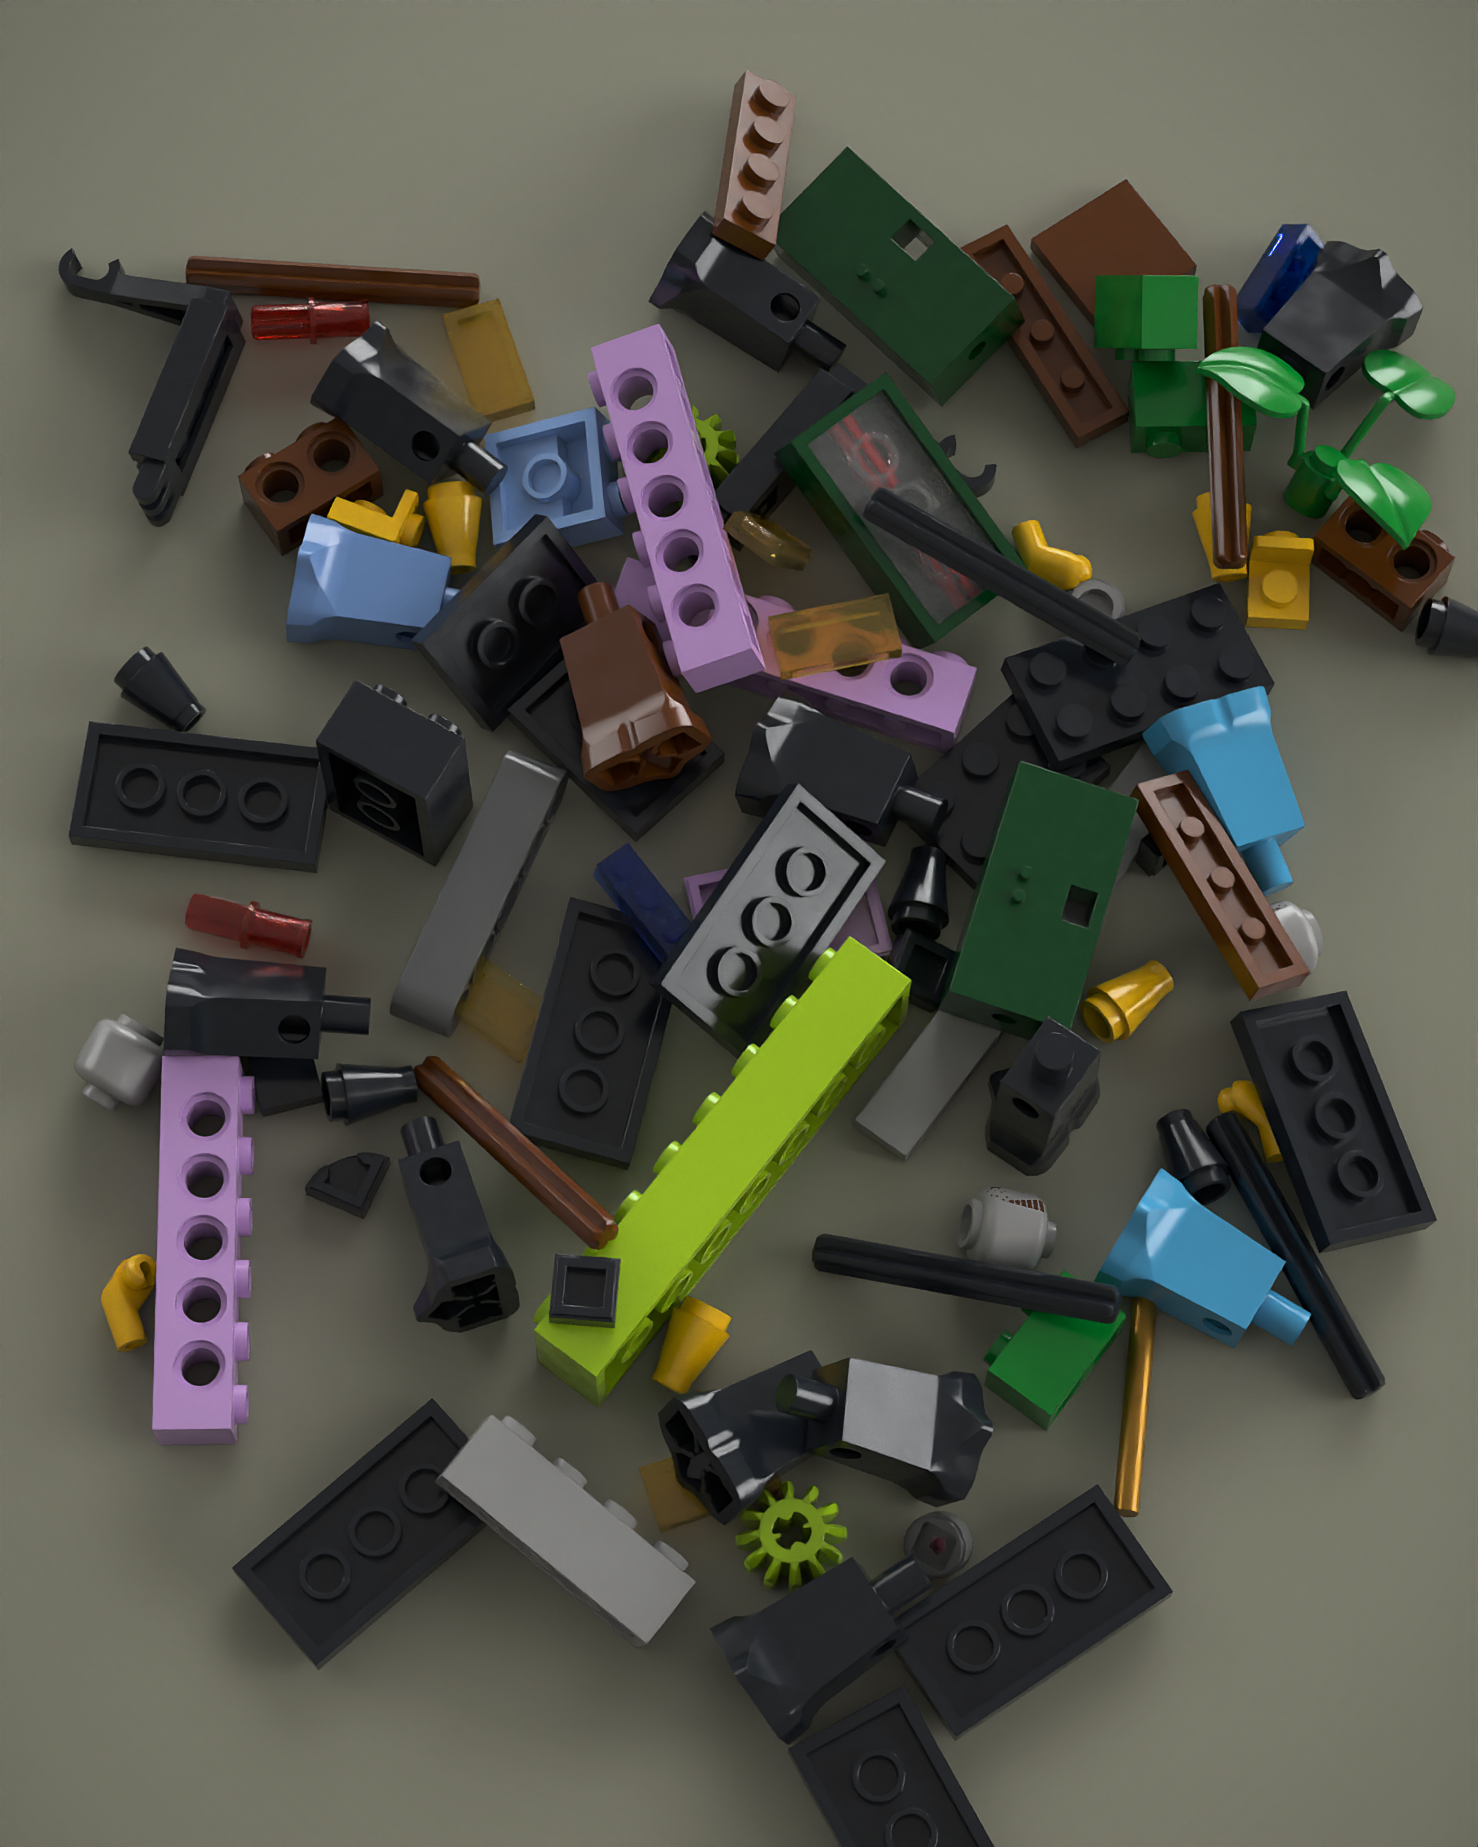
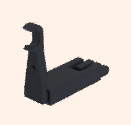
[59,248,246,527]
[688,363,997,565]

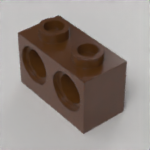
[238,418,384,556]
[1311,496,1456,632]

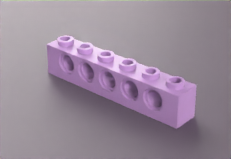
[588,324,766,693]
[614,557,977,754]
[152,1055,255,1445]

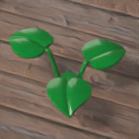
[1195,346,1456,550]

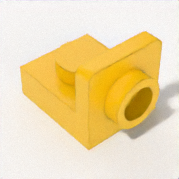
[327,489,426,548]
[1245,531,1314,630]

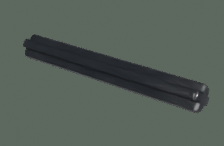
[863,487,1141,665]
[1206,1110,1385,1400]
[812,1233,1121,1324]

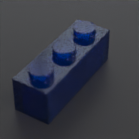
[1237,224,1325,333]
[593,843,691,964]

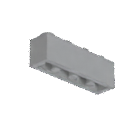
[435,1414,696,1648]

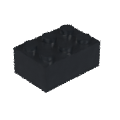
[316,679,473,867]

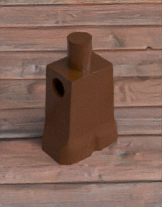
[560,582,712,792]

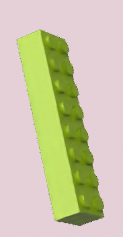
[533,936,911,1408]

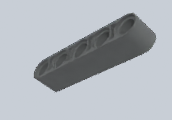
[390,749,569,1038]

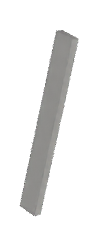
[854,742,1167,1162]

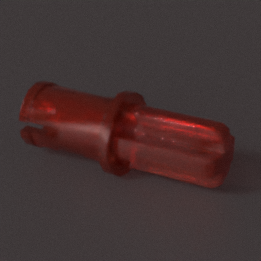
[250,297,370,345]
[185,893,313,959]

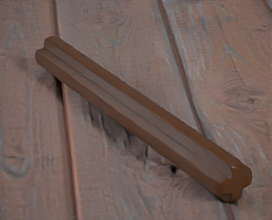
[185,256,481,309]
[1202,284,1248,569]
[413,1056,619,1250]

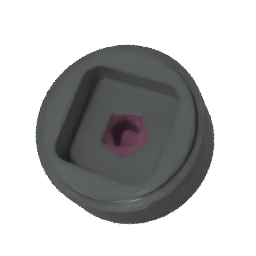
[904,1511,973,1579]

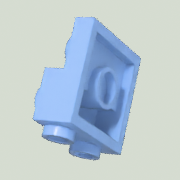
[484,407,632,550]

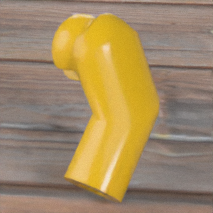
[1011,520,1092,591]
[1217,1080,1283,1163]
[101,1254,157,1352]

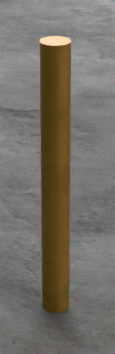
[1113,1297,1157,1517]

